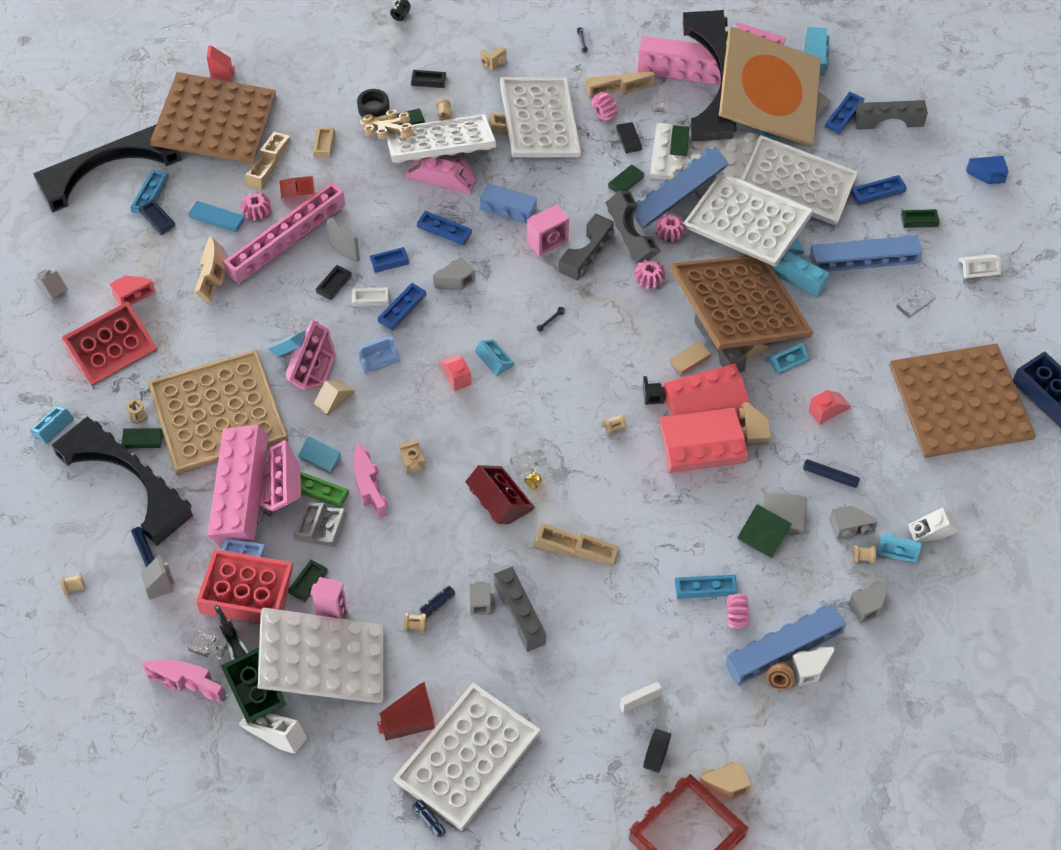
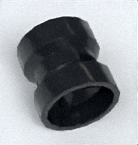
[390,0,411,21]

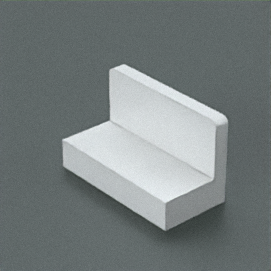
[959,254,1001,278]

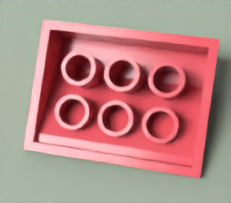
[61,301,157,386]
[664,363,750,425]
[659,408,748,473]
[196,549,293,624]

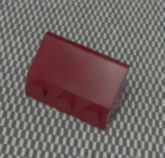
[465,465,535,524]

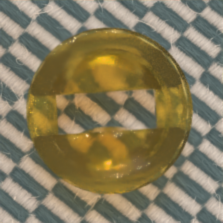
[525,472,542,489]

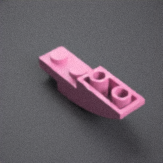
[354,443,388,518]
[142,660,225,702]

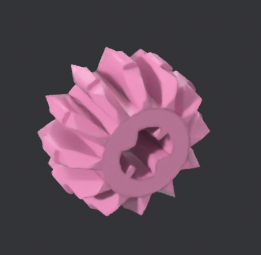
[592,91,618,122]
[241,192,271,221]
[655,212,685,243]
[635,259,666,289]
[727,594,749,629]

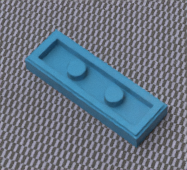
[130,170,169,214]
[189,201,245,232]
[675,575,738,599]

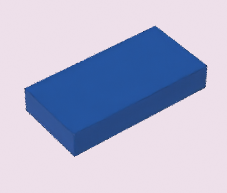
[370,247,409,273]

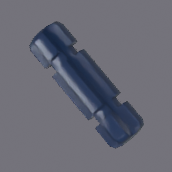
[420,585,455,617]
[412,800,446,838]

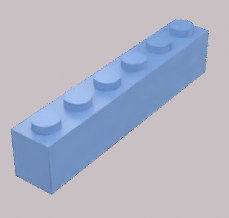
[634,146,729,229]
[809,235,922,272]
[725,604,846,686]

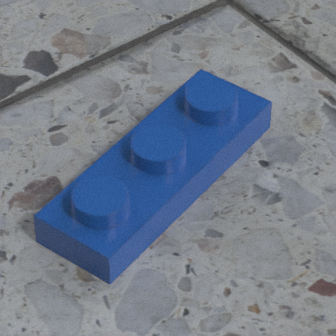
[825,92,865,134]
[851,175,907,205]
[417,211,472,246]
[378,283,427,331]

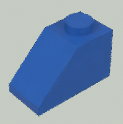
[966,156,1009,184]

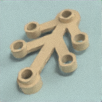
[360,110,415,139]

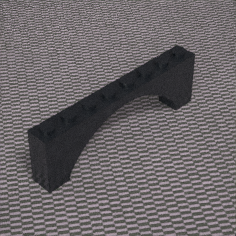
[682,10,737,141]
[33,124,181,213]
[51,416,193,546]

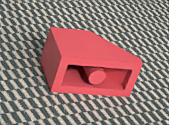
[206,45,235,82]
[110,275,155,305]
[439,355,472,391]
[809,390,851,424]

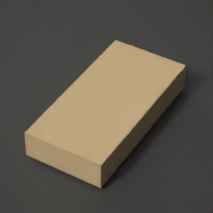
[313,127,335,158]
[670,342,711,375]

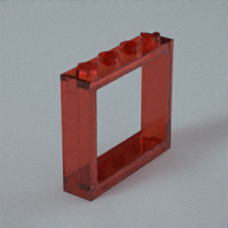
[629,774,749,850]

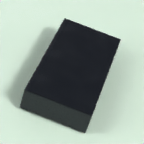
[411,70,446,88]
[616,122,642,154]
[316,265,352,300]

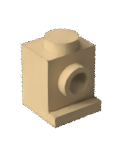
[399,440,425,474]

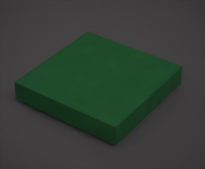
[737,504,792,558]

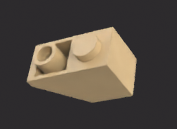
[739,402,771,444]
[699,762,751,800]

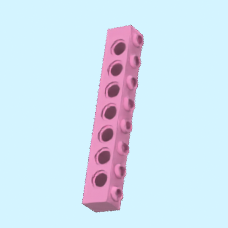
[223,182,345,285]

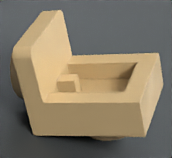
[481,46,507,71]

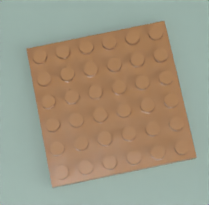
[150,72,276,164]
[669,255,813,350]
[889,343,1036,458]

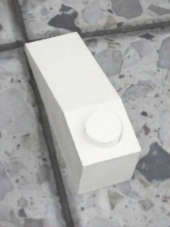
[239,714,307,754]

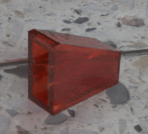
[279,176,316,198]
[377,682,435,741]

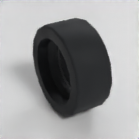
[357,89,390,118]
[643,728,671,773]

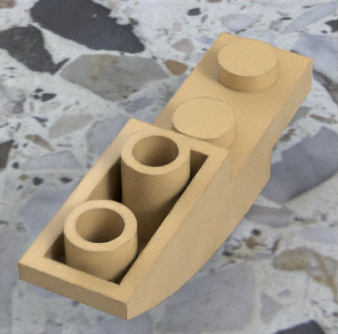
[194,237,226,303]

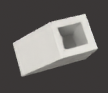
[908,507,959,542]
[791,646,834,686]

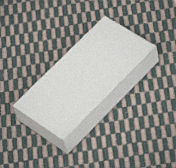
[352,287,389,307]
[620,682,662,714]

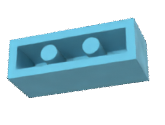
[805,27,830,76]
[772,251,829,298]

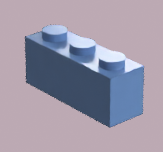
[480,183,537,223]

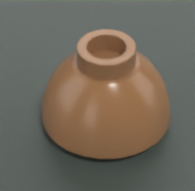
[766,662,795,690]

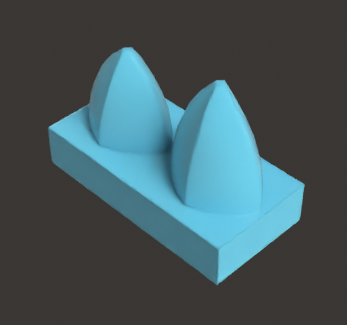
[877,532,921,563]

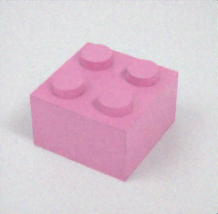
[527,205,569,256]

